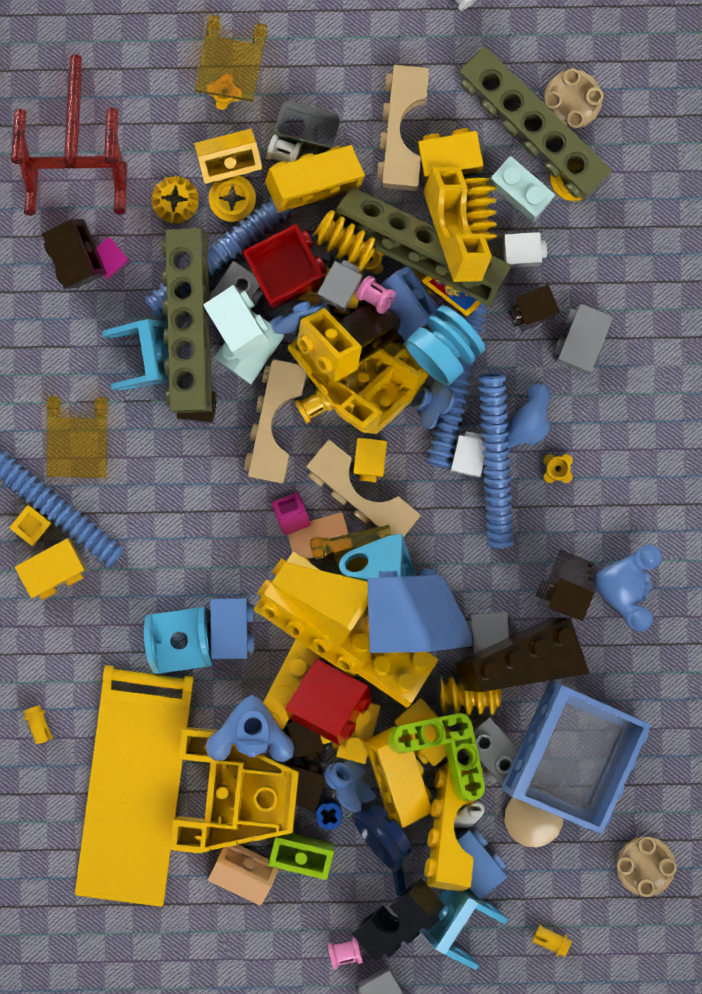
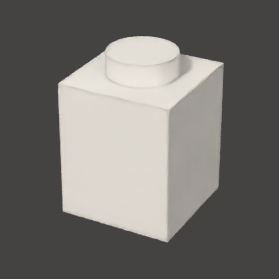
[503,232,547,268]
[450,431,485,478]

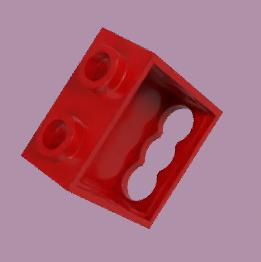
[242,224,327,311]
[285,658,372,746]

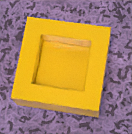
[9,505,53,547]

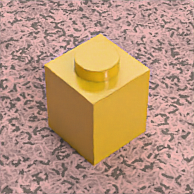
[353,438,387,483]

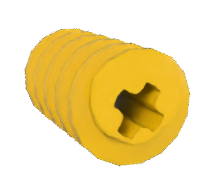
[465,178,497,241]
[311,210,377,273]
[440,676,501,715]

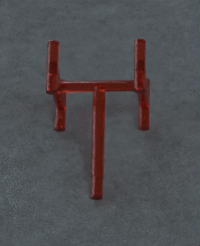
[11,54,127,216]

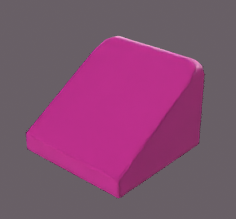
[97,236,130,280]
[271,492,311,535]

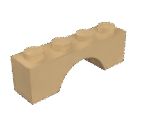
[377,65,429,191]
[244,359,307,484]
[306,439,421,538]

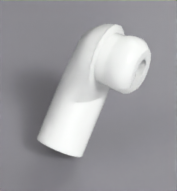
[454,801,485,828]

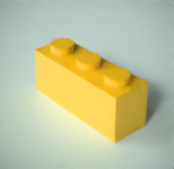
[265,145,365,213]
[364,726,432,828]

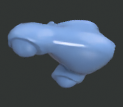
[506,383,551,450]
[593,544,663,632]
[205,695,295,762]

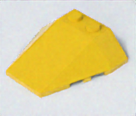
[288,316,429,434]

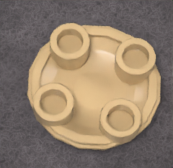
[544,68,604,129]
[504,789,563,848]
[616,836,677,897]

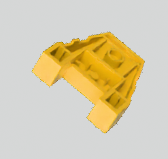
[170,727,299,853]

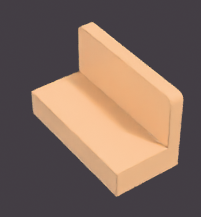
[287,512,352,559]
[208,845,279,906]

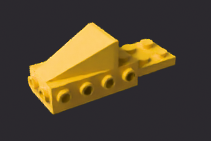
[253,552,439,708]

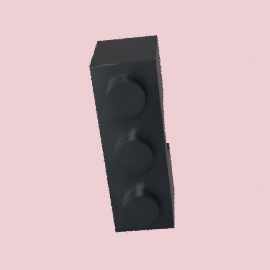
[352,878,445,961]

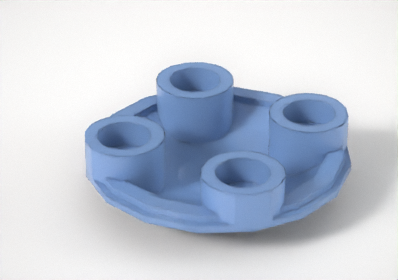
[270,302,329,334]

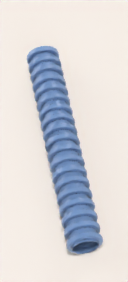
[145,197,295,318]
[426,303,487,469]
[479,372,514,549]
[0,447,124,568]

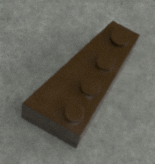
[536,549,595,621]
[455,618,590,692]

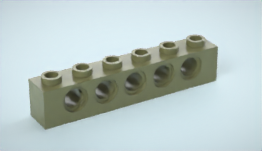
[459,46,612,201]
[333,186,512,307]
[161,228,212,413]

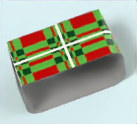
[276,101,340,150]

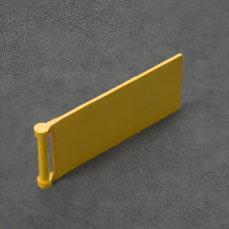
[75,665,194,907]

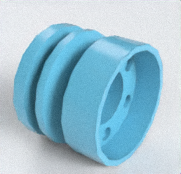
[404,305,486,387]

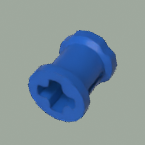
[316,800,343,830]

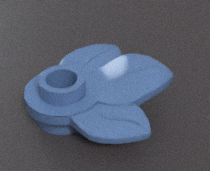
[412,380,455,429]
[324,760,376,813]

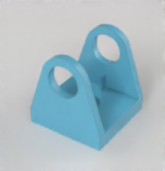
[102,319,169,391]
[339,534,416,582]
[144,607,213,674]
[420,889,510,970]

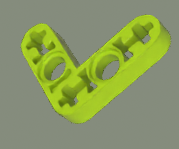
[388,713,485,801]

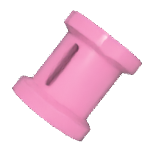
[356,275,396,314]
[328,937,363,970]

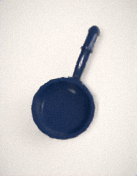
[352,804,412,896]

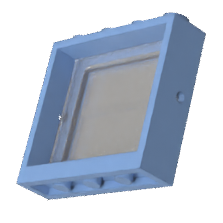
[501,680,651,834]

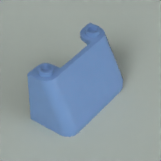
[367,569,473,653]

